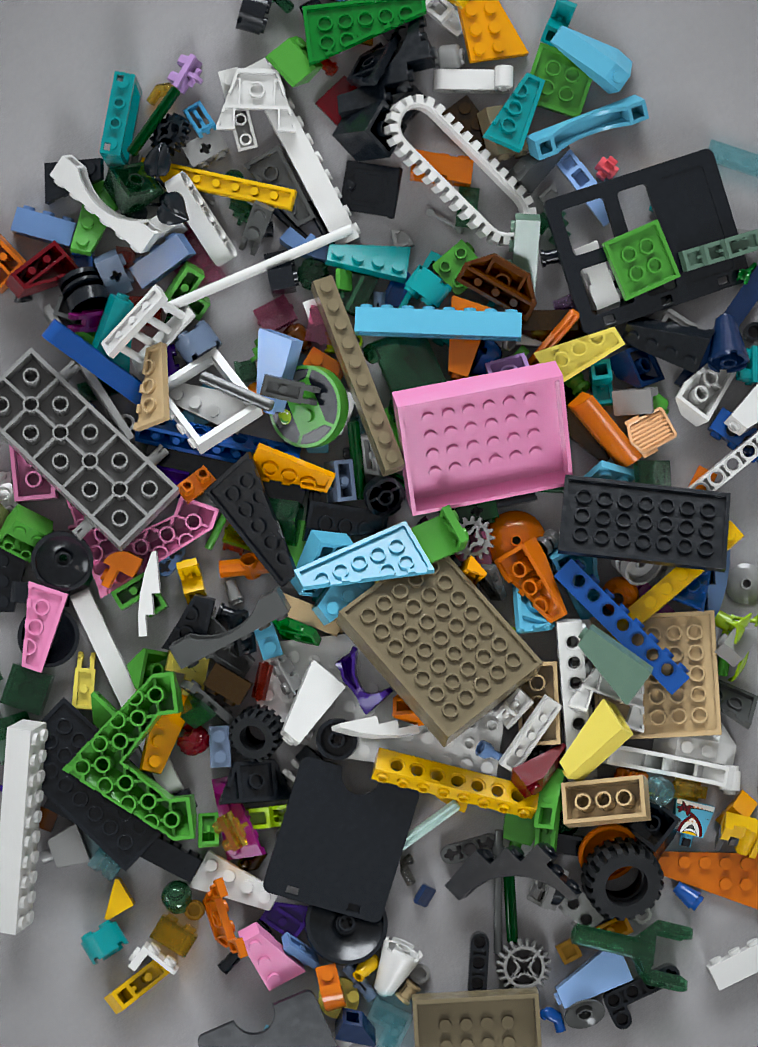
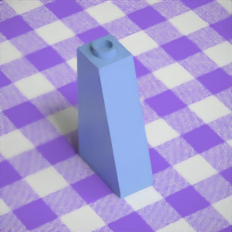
[256,328,304,415]
[554,941,633,1009]

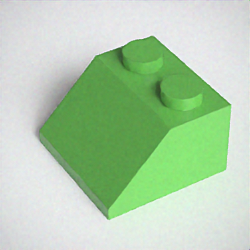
[265,36,324,87]

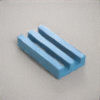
[182,100,216,139]

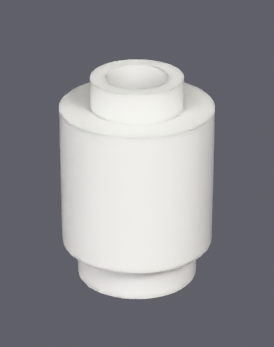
[719,765,741,795]

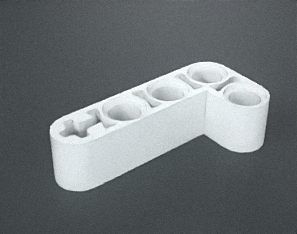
[433,65,514,94]

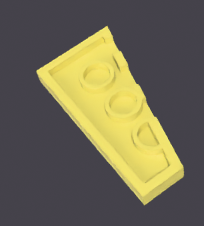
[534,326,625,382]

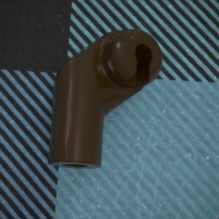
[238,853,268,871]

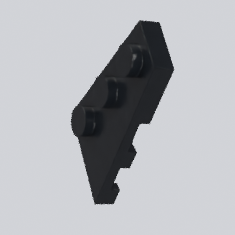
[44,158,104,205]
[162,594,216,650]

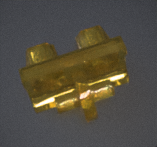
[671,777,708,802]
[212,811,248,852]

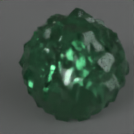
[297,257,329,290]

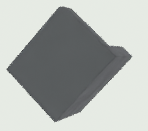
[53,295,77,324]

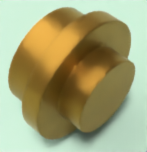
[184,899,205,920]

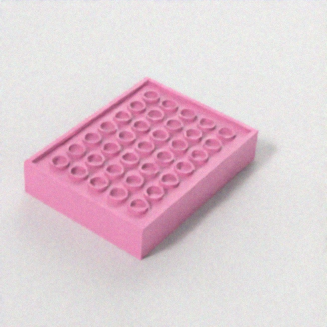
[392,361,573,516]

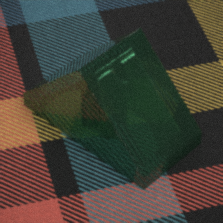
[180,694,217,729]

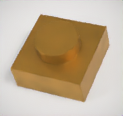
[555,936,583,965]

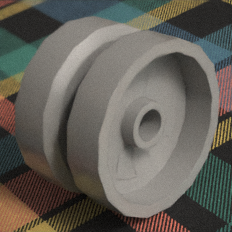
[610,560,663,586]

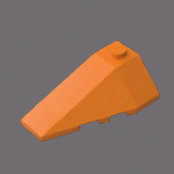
[494,537,568,624]

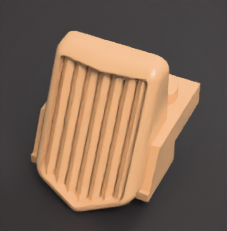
[624,407,677,459]

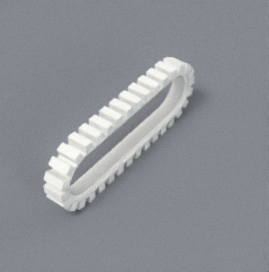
[384,94,536,247]

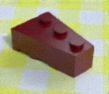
[5,240,79,299]

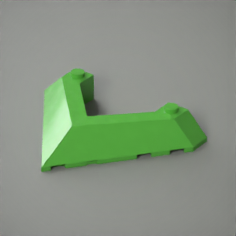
[62,671,197,841]

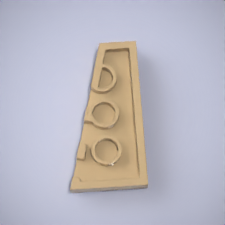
[133,342,170,432]

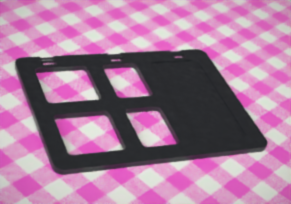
[543,149,749,334]

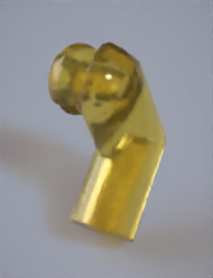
[146,83,173,106]

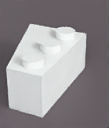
[574,240,622,314]

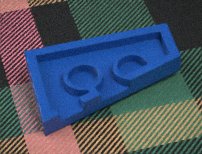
[672,570,711,612]

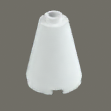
[374,937,423,997]

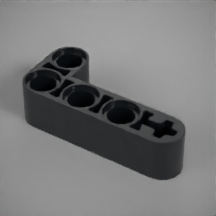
[603,963,680,1029]

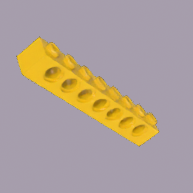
[371,747,539,819]

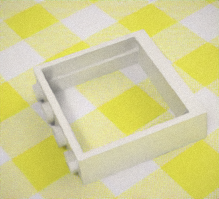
[168,347,263,454]

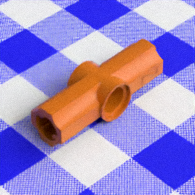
[219,552,269,580]

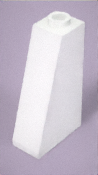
[724,383,758,436]
[280,660,346,746]

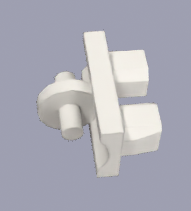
[494,688,534,729]

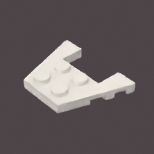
[216,68,296,133]
[567,667,644,733]

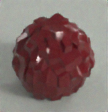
[177,723,210,756]

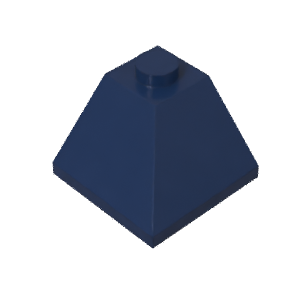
[608,347,665,389]

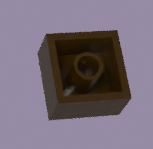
[203,663,253,707]

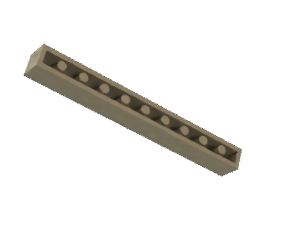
[311,275,405,477]

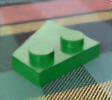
[272,617,322,646]

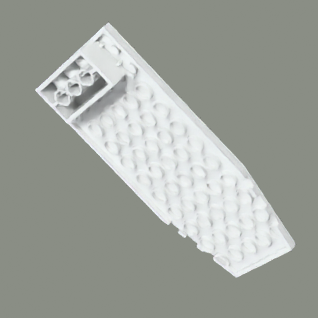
[257,634,508,777]

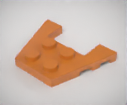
[202,877,248,958]

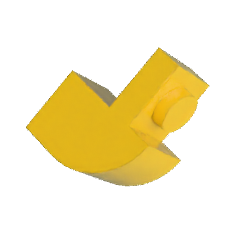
[176,558,207,605]

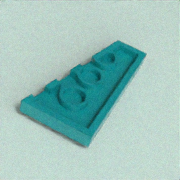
[482,72,545,153]
[325,244,411,283]

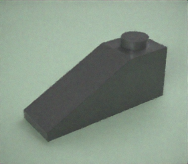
[508,145,570,194]

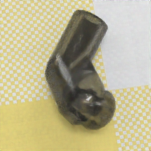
[400,854,416,886]

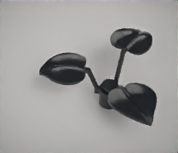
[121,142,189,225]

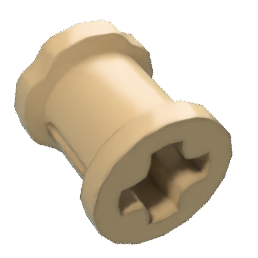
[394,978,421,1006]

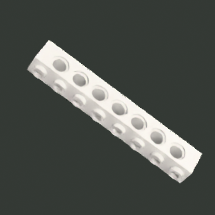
[555,618,597,782]

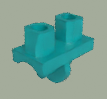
[736,345,758,386]

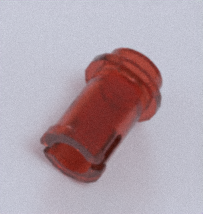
[321,58,339,77]

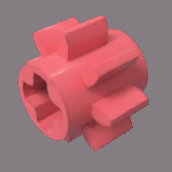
[594,156,619,181]

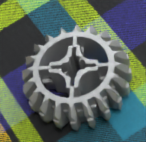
[496,938,552,990]

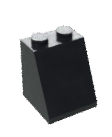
[332,99,407,162]

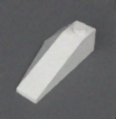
[675,363,736,427]

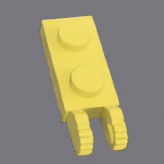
[72,651,96,710]

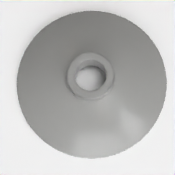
[726,563,758,604]

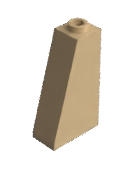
[283,593,344,637]

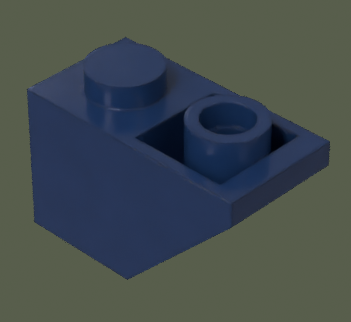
[335,1007,376,1047]

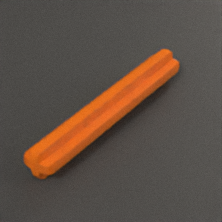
[527,309,580,365]

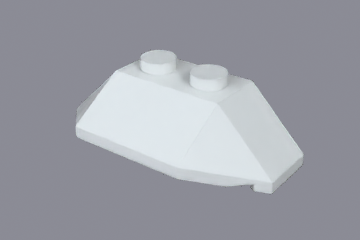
[652,722,736,765]

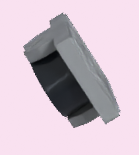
[527,869,569,911]

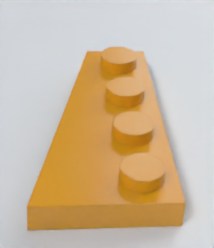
[252,443,336,493]
[139,695,195,774]

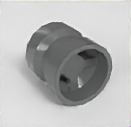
[537,529,559,557]

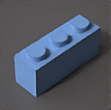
[11,205,77,249]
[129,232,196,289]

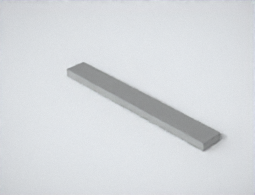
[43,304,135,444]

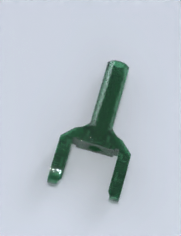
[570,920,693,992]

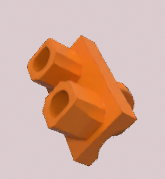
[177,465,216,504]

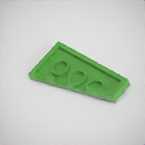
[70,181,130,256]

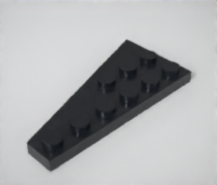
[204,451,297,587]

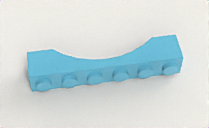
[526,94,649,160]

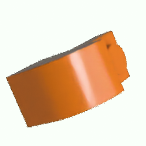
[100,551,144,589]
[315,963,347,1012]

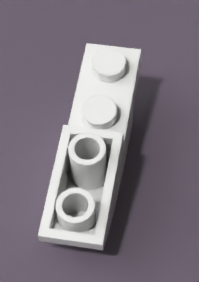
[218,67,258,152]

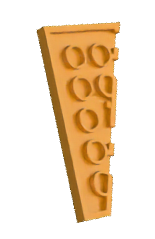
[457,0,529,63]

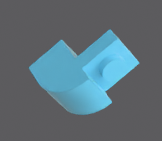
[254,622,283,661]

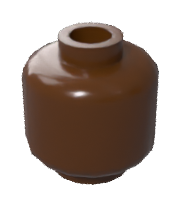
[283,323,312,352]

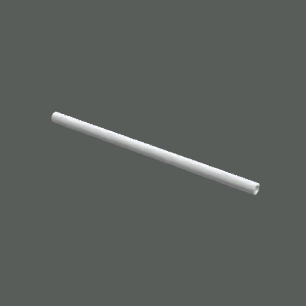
[163,224,354,314]

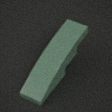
[678,229,758,272]

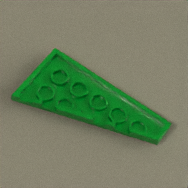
[302,0,427,67]

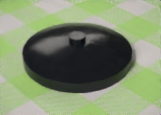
[305,903,388,966]

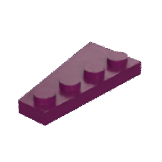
[211,776,266,860]

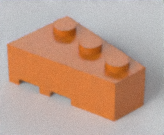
[410,149,474,188]
[0,234,27,294]

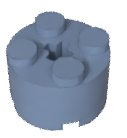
[174,320,222,365]

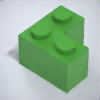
[164,260,211,321]
[111,572,169,617]

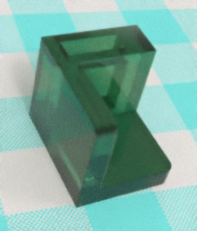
[234,360,257,383]

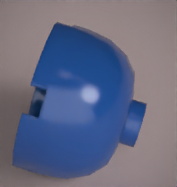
[470,340,502,376]

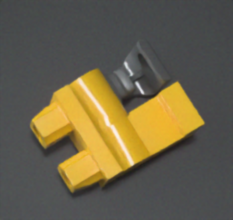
[715,811,758,859]

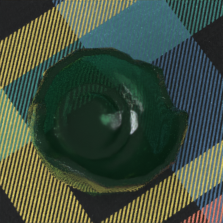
[161,880,192,915]

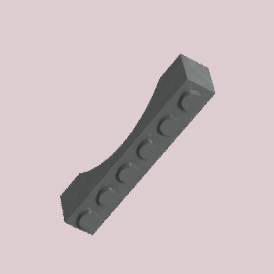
[169,586,291,669]

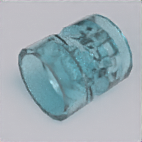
[87,847,121,882]

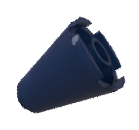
[708,314,749,373]

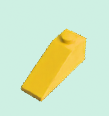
[104,960,170,1014]

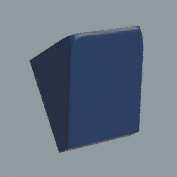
[413,883,436,907]

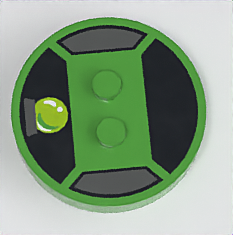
[269,365,349,448]

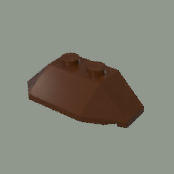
[456,253,537,322]

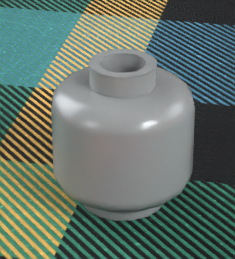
[435,44,466,69]

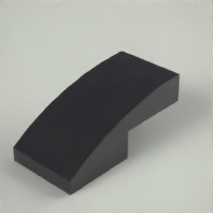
[226,609,257,657]

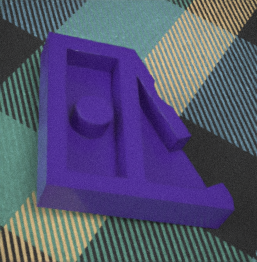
[260,902,308,938]

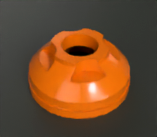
[602,576,639,612]

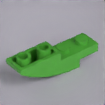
[534,768,567,852]

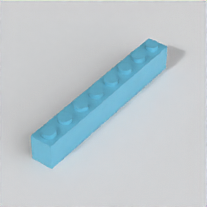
[354,304,522,342]

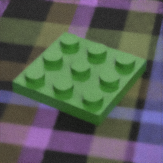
[530,42,592,118]
[601,219,681,301]

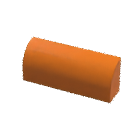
[567,392,643,467]

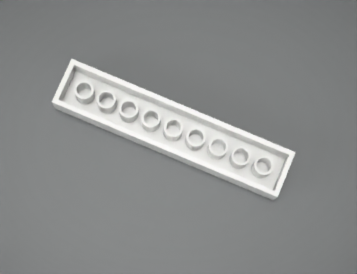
[0,719,48,935]

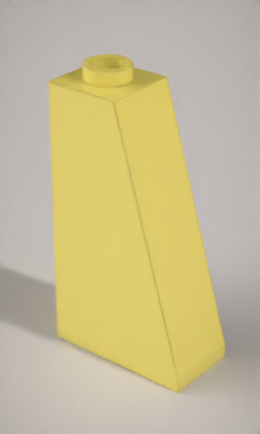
[560,699,633,781]

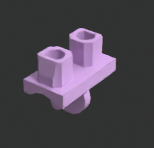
[167,54,203,95]

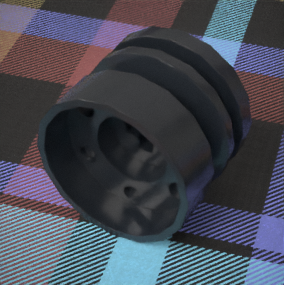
[58,266,109,313]

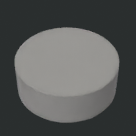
[410,963,431,984]

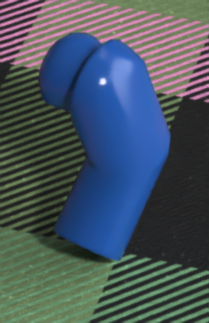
[540,1007,566,1033]

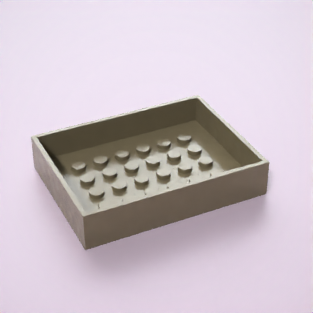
[336,556,543,747]
[412,987,542,1047]

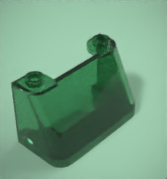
[362,337,447,423]

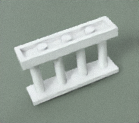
[101,284,196,374]

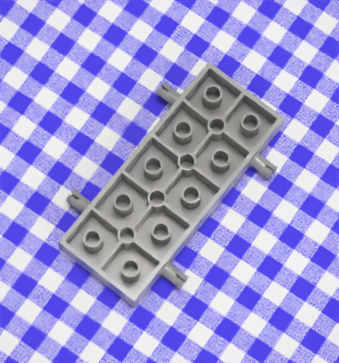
[0,348,180,552]

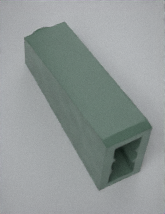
[578,624,654,705]

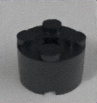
[235,0,272,35]
[316,718,359,760]

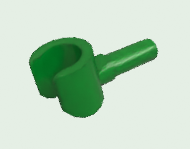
[736,262,757,285]

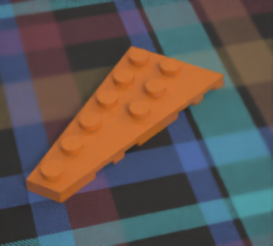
[653,851,758,910]

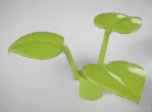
[715,610,758,682]

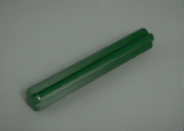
[127,86,180,157]
[347,420,366,500]
[503,876,518,944]

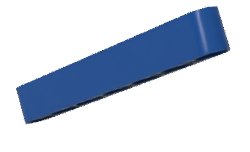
[42,319,142,405]

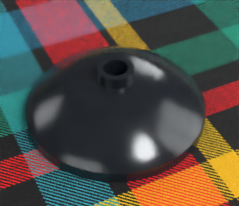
[31,531,94,591]
[17,610,80,667]

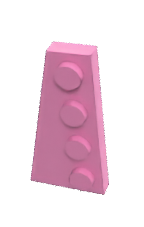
[21,581,69,673]

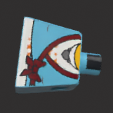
[673,797,715,848]

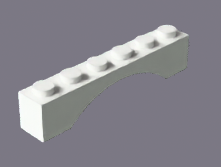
[50,155,162,253]

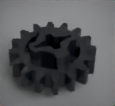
[150,112,191,156]

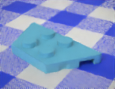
[512,584,555,634]

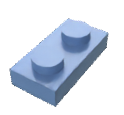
[281,932,320,969]

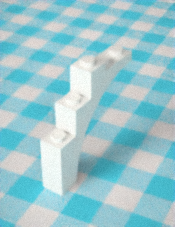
[602,745,735,788]

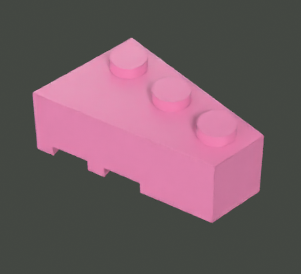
[238,922,306,991]

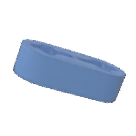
[159,546,186,577]

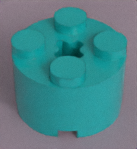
[404,264,453,309]
[81,920,129,965]

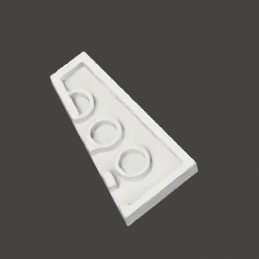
[169,383,247,435]
[189,850,278,911]

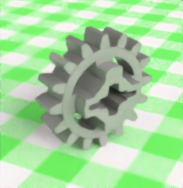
[456,516,496,560]

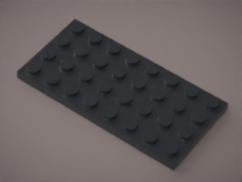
[558,475,731,572]
[40,697,162,872]

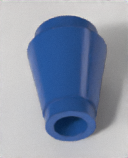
[673,882,704,911]

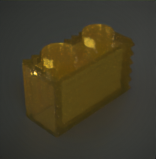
[149,913,198,958]

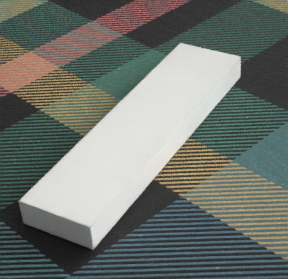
[498,694,563,772]

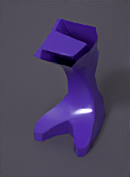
[335,646,393,715]

